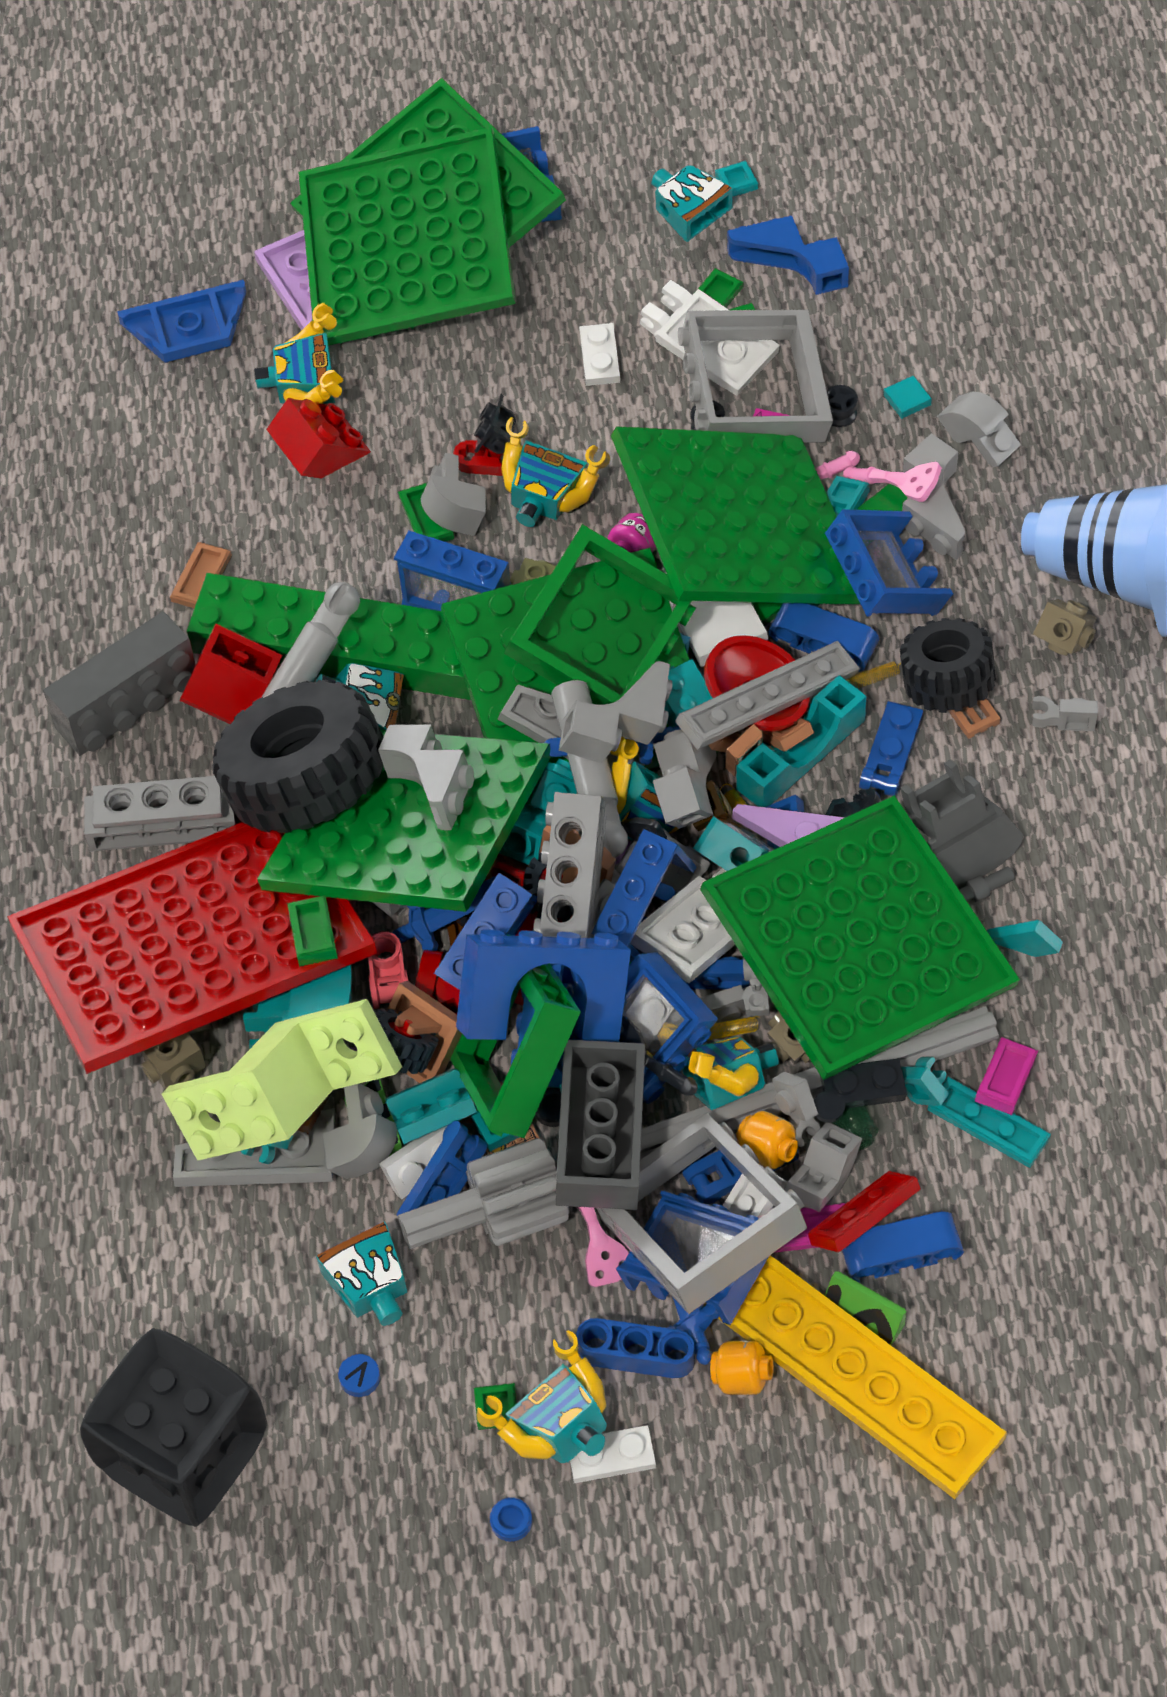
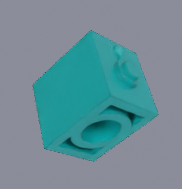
[664,659,713,727]
[499,804,546,865]

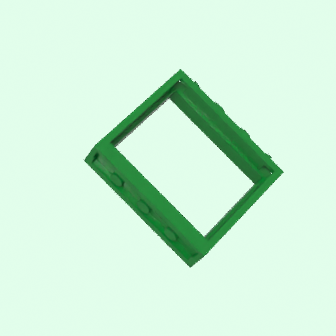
[504,524,697,705]
[450,935,581,1138]

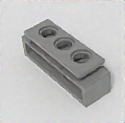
[84,776,238,852]
[533,792,607,938]

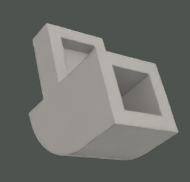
[937,392,1021,467]
[421,453,486,536]
[322,1084,397,1179]
[785,1123,862,1212]

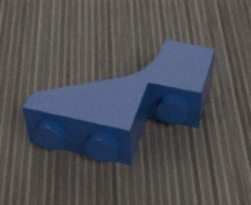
[727,215,849,295]

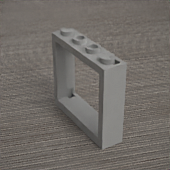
[678,310,833,442]
[596,1113,807,1314]

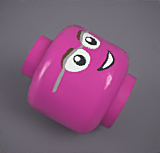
[607,513,657,553]

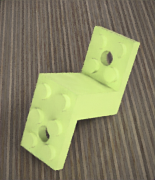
[161,999,402,1161]

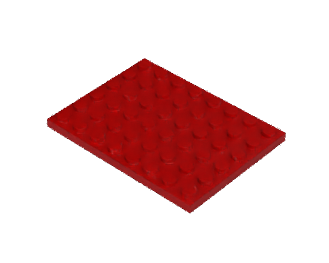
[7,822,377,1074]

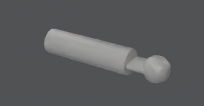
[262,582,360,698]
[551,680,628,858]

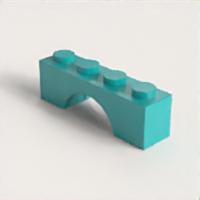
[736,675,866,807]

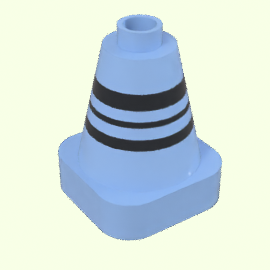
[1021,484,1167,637]

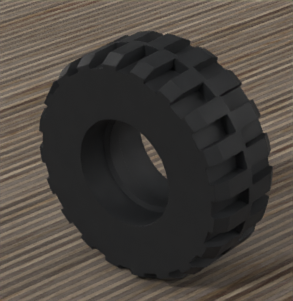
[212,680,384,833]

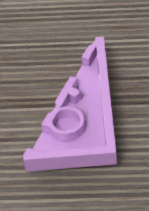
[254,230,313,331]
[732,804,844,847]

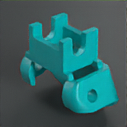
[243,965,352,1049]

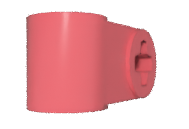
[368,932,409,1009]

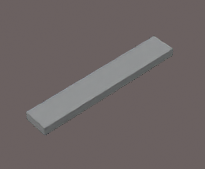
[675,641,860,750]

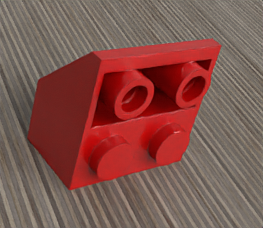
[266,398,371,479]
[179,624,282,724]

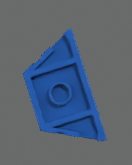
[117,280,246,363]

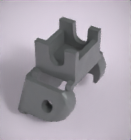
[900,760,1024,889]

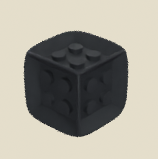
[80,1328,267,1527]

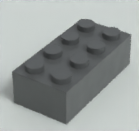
[43,611,196,756]
[556,1040,645,1210]

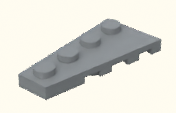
[498,685,656,771]
[173,1108,336,1187]

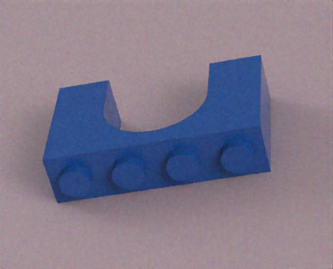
[456,929,631,1042]

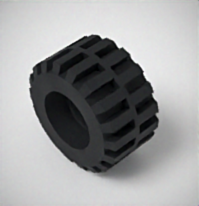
[900,618,996,713]

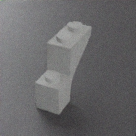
[902,433,965,560]
[559,661,672,763]
[378,724,474,830]
[653,729,717,829]

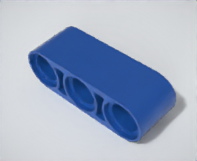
[768,603,880,672]
[842,1211,964,1282]
[576,1318,695,1378]

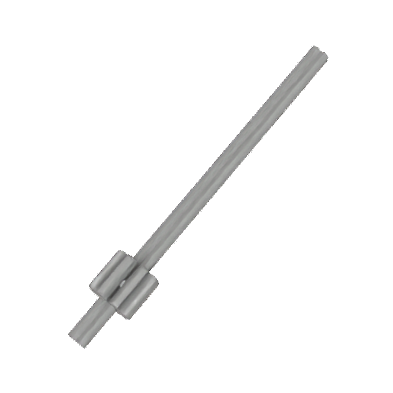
[398,1006,999,1249]

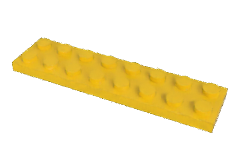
[702,1255,1007,1499]

